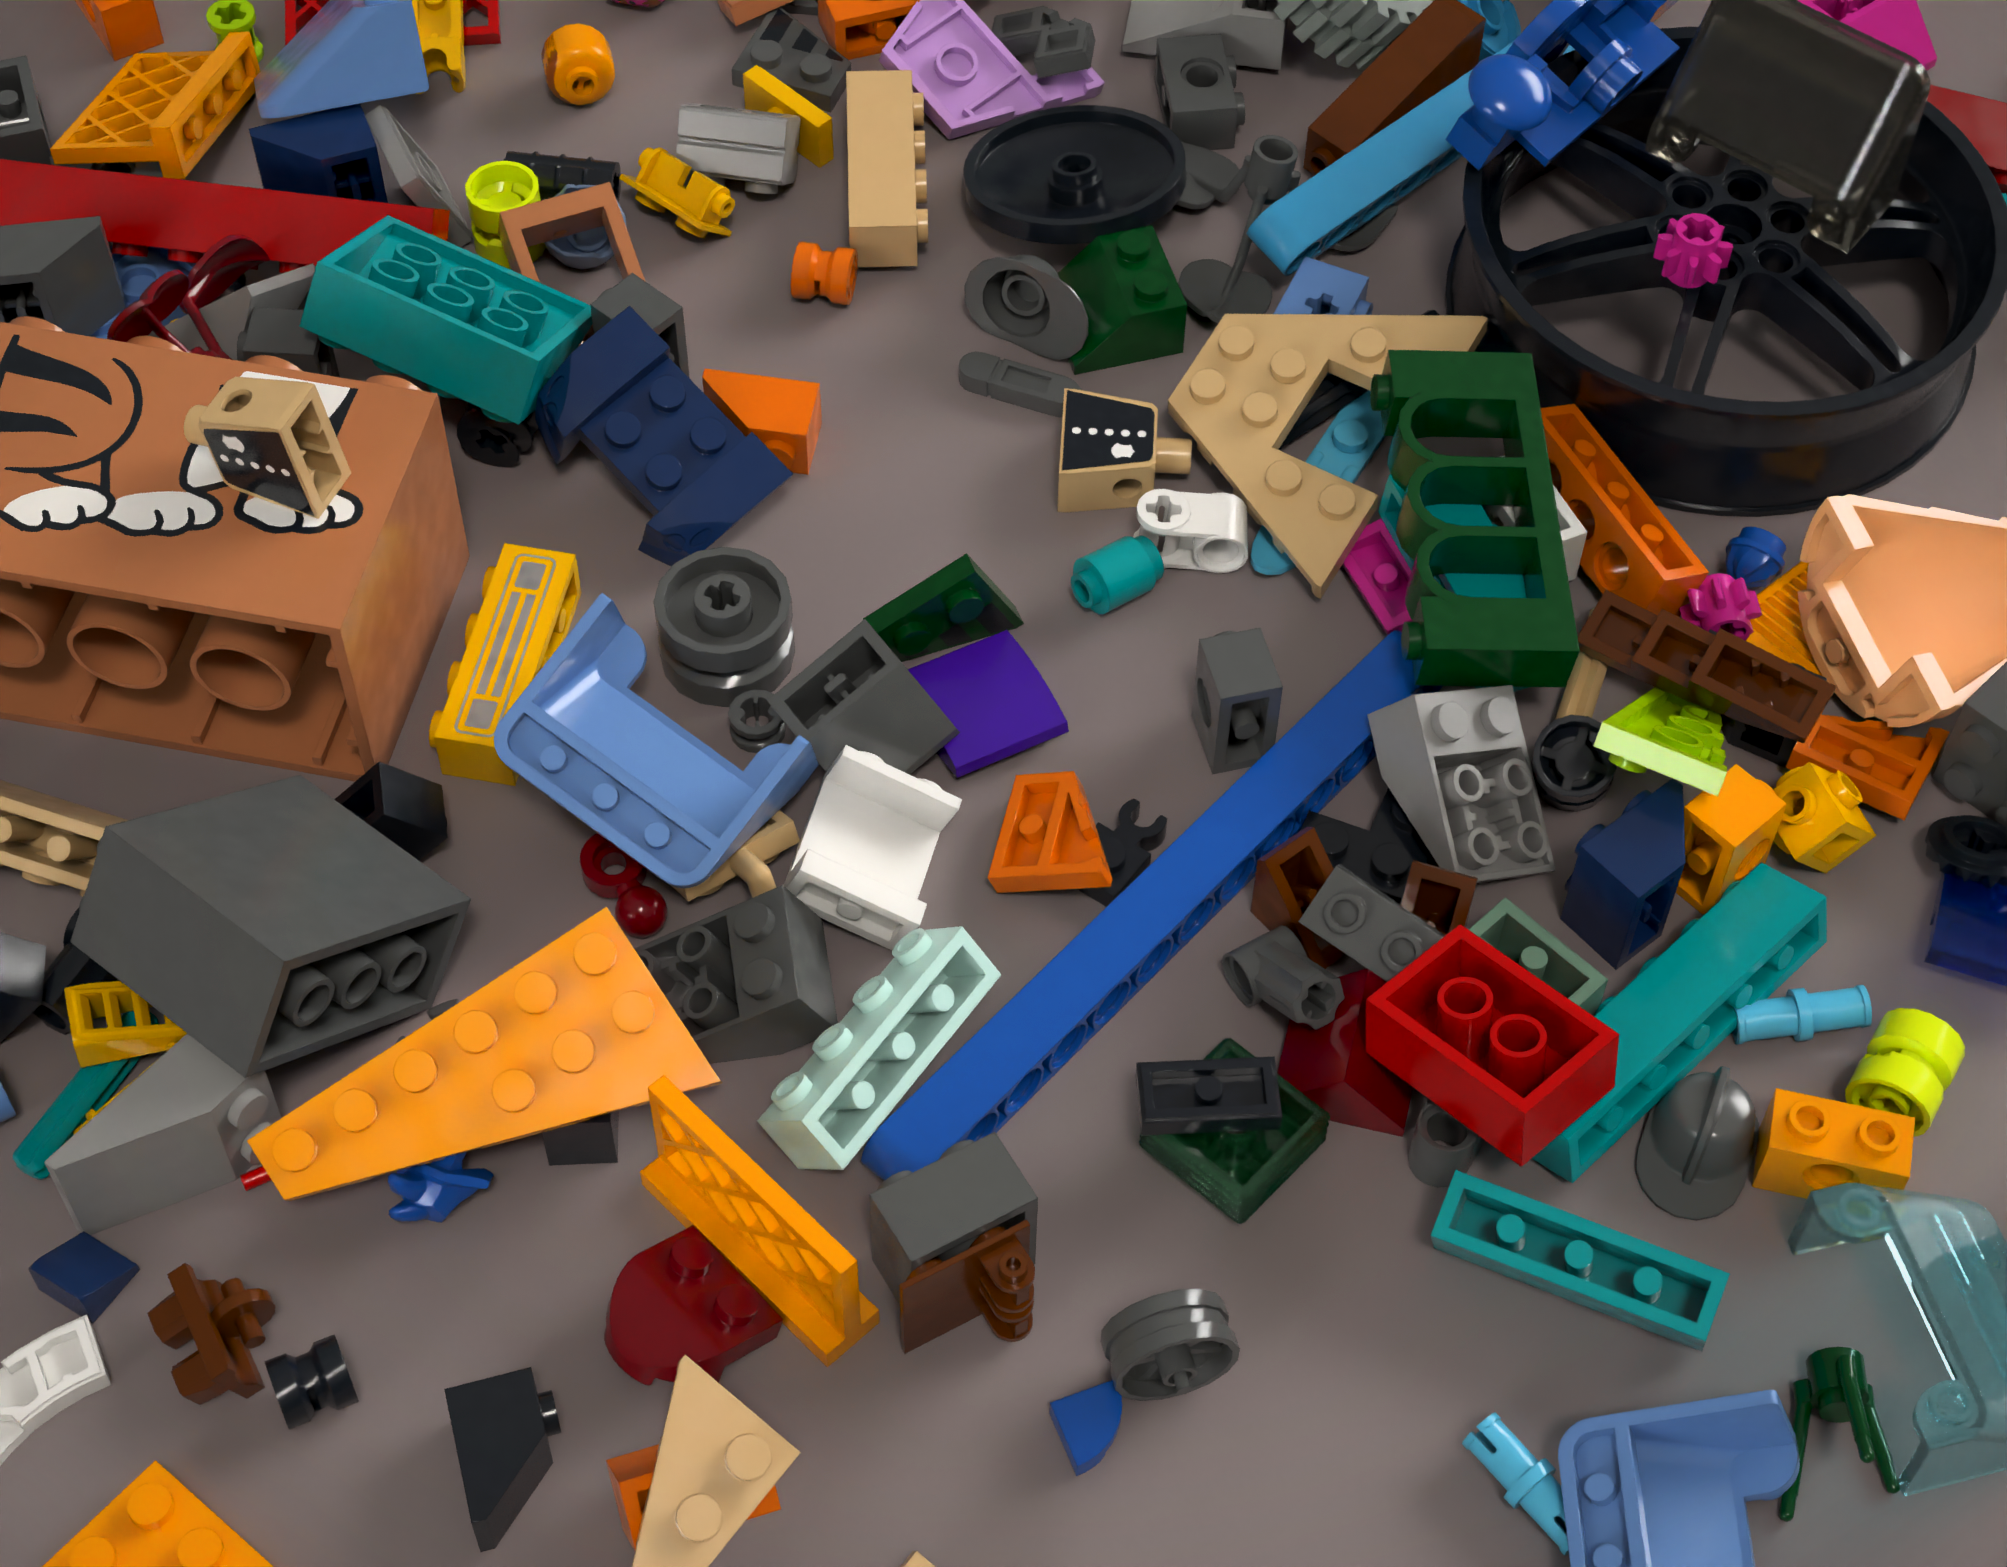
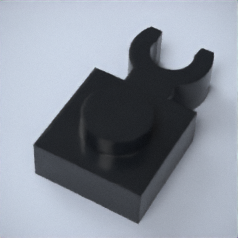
[1078,799,1167,907]

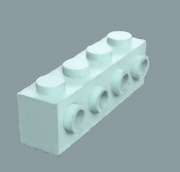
[757,926,1001,1170]

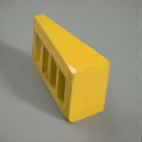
[64,981,187,1068]

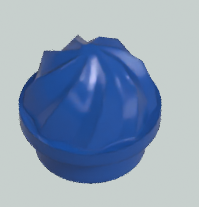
[1725,527,1786,589]

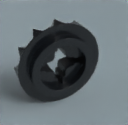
[1925,815,2007,889]

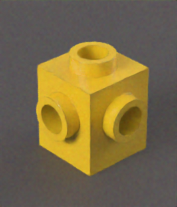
[1773,762,1876,873]

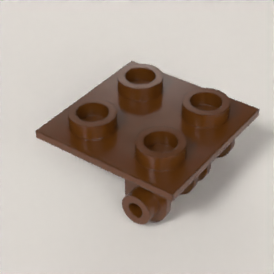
[899,1219,1035,1354]

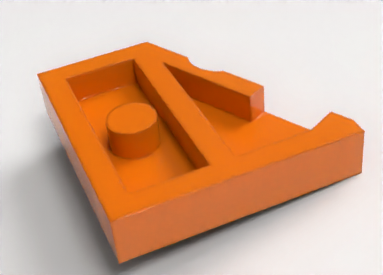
[1785,714,1950,821]
[987,771,1113,893]

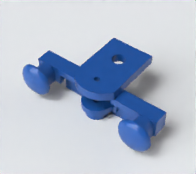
[1445,0,1680,170]

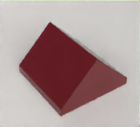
[1277,968,1413,1137]

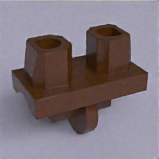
[147,1263,275,1405]

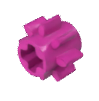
[1653,213,1733,288]
[1679,573,1762,640]

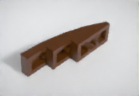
[1577,590,1836,743]

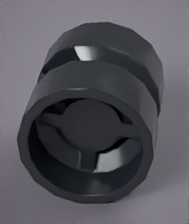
[1532,715,1617,812]

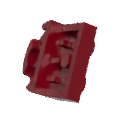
[604,1225,784,1386]

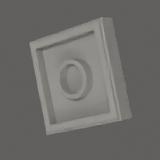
[365,105,473,247]

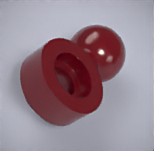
[580,833,667,938]

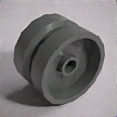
[653,547,795,707]

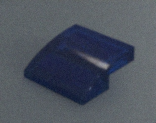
[1924,873,2007,986]

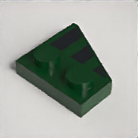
[863,553,1024,662]

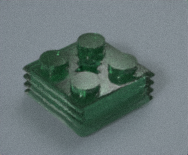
[1139,1038,1330,1224]

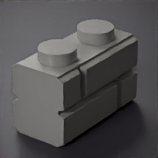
[676,103,801,194]

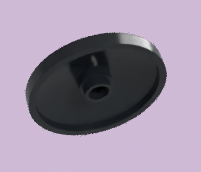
[963,105,1187,244]

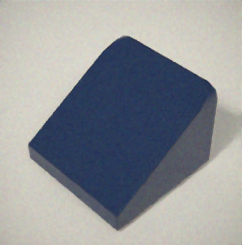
[28,1231,140,1324]

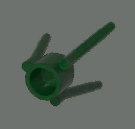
[1779,1347,1900,1522]

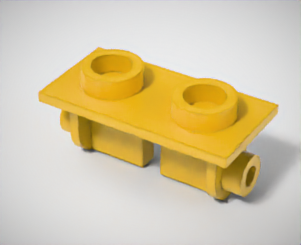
[619,147,735,238]

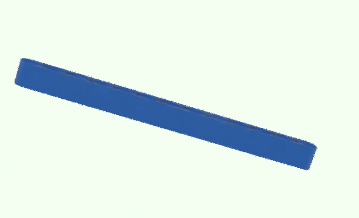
[861,630,1442,1181]

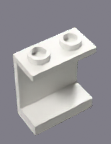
[783,745,962,950]

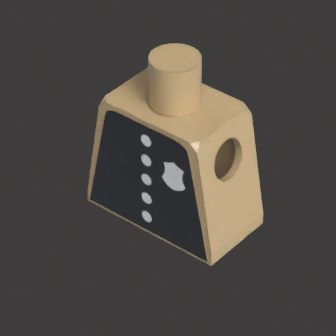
[184,377,351,519]
[1057,388,1192,512]

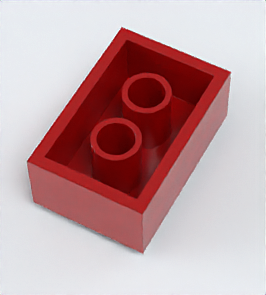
[1365,924,1620,1167]

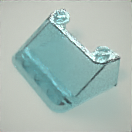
[1788,1183,2007,1496]

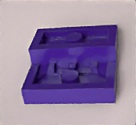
[908,630,1069,778]

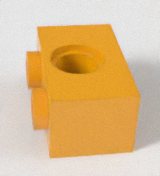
[1676,764,1787,915]
[1752,1088,1915,1217]

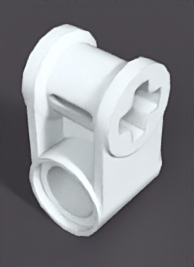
[1133,489,1248,573]

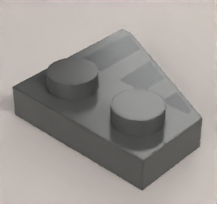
[732,7,851,113]

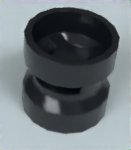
[264,1334,359,1430]

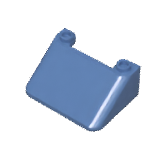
[253,0,429,118]
[494,593,819,888]
[1558,1390,1800,1567]

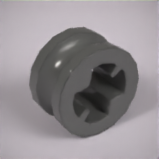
[728,689,786,753]

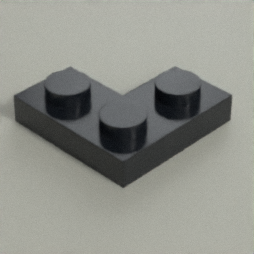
[1300,787,1432,905]

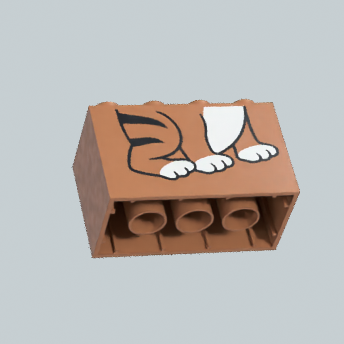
[0,316,470,781]

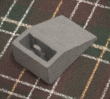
[1122,0,1289,70]
[1367,685,1556,883]

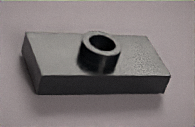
[1135,1056,1282,1135]

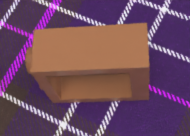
[498,182,646,347]

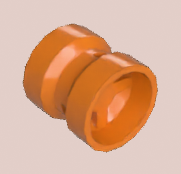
[791,241,858,305]

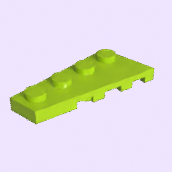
[1593,687,1727,796]

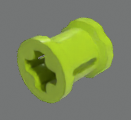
[206,0,264,63]

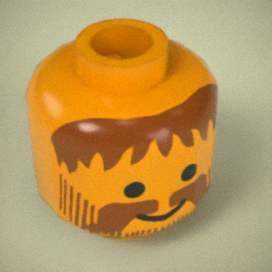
[541,23,615,106]

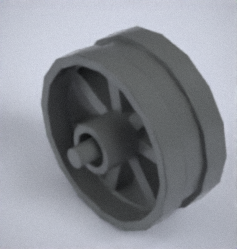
[1100,1289,1240,1401]

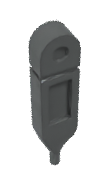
[959,352,1082,417]

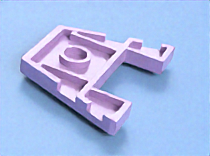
[879,0,1105,140]

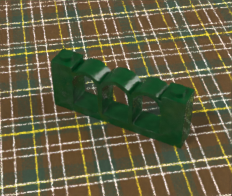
[1370,350,1580,688]

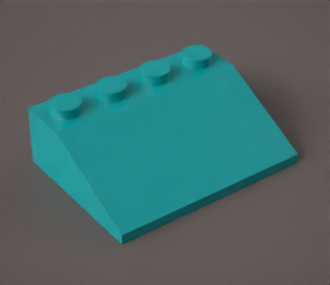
[299,215,593,425]

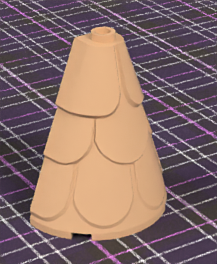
[1798,494,2007,728]

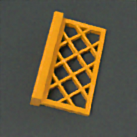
[50,32,260,179]
[640,1075,880,1368]

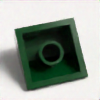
[1058,225,1187,375]

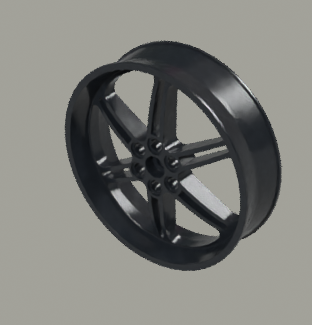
[1445,27,2007,517]

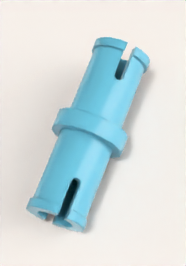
[1732,985,1872,1044]
[1462,1412,1569,1556]

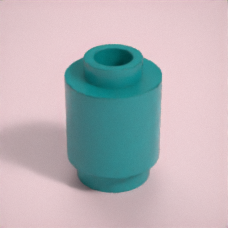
[1071,535,1164,614]

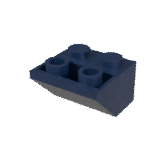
[249,104,388,203]
[1560,778,1685,970]

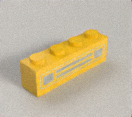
[429,543,581,786]

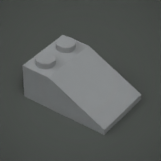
[44,1033,281,1235]

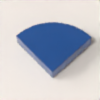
[1049,1380,1122,1476]

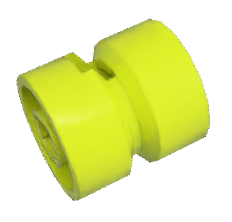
[465,161,546,269]
[1845,1008,1965,1137]

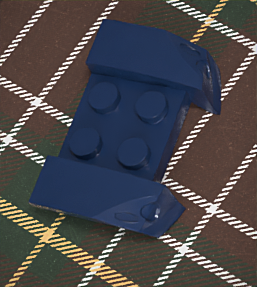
[535,306,793,566]

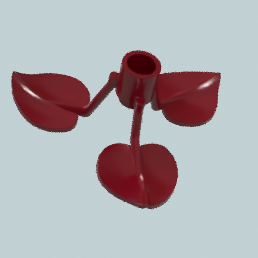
[107,235,270,360]

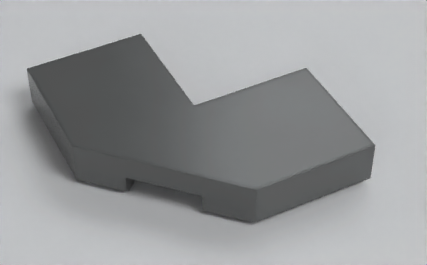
[992,6,1096,78]

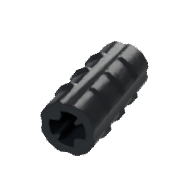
[504,151,621,202]

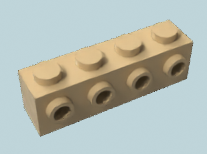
[846,70,928,267]
[0,780,128,897]

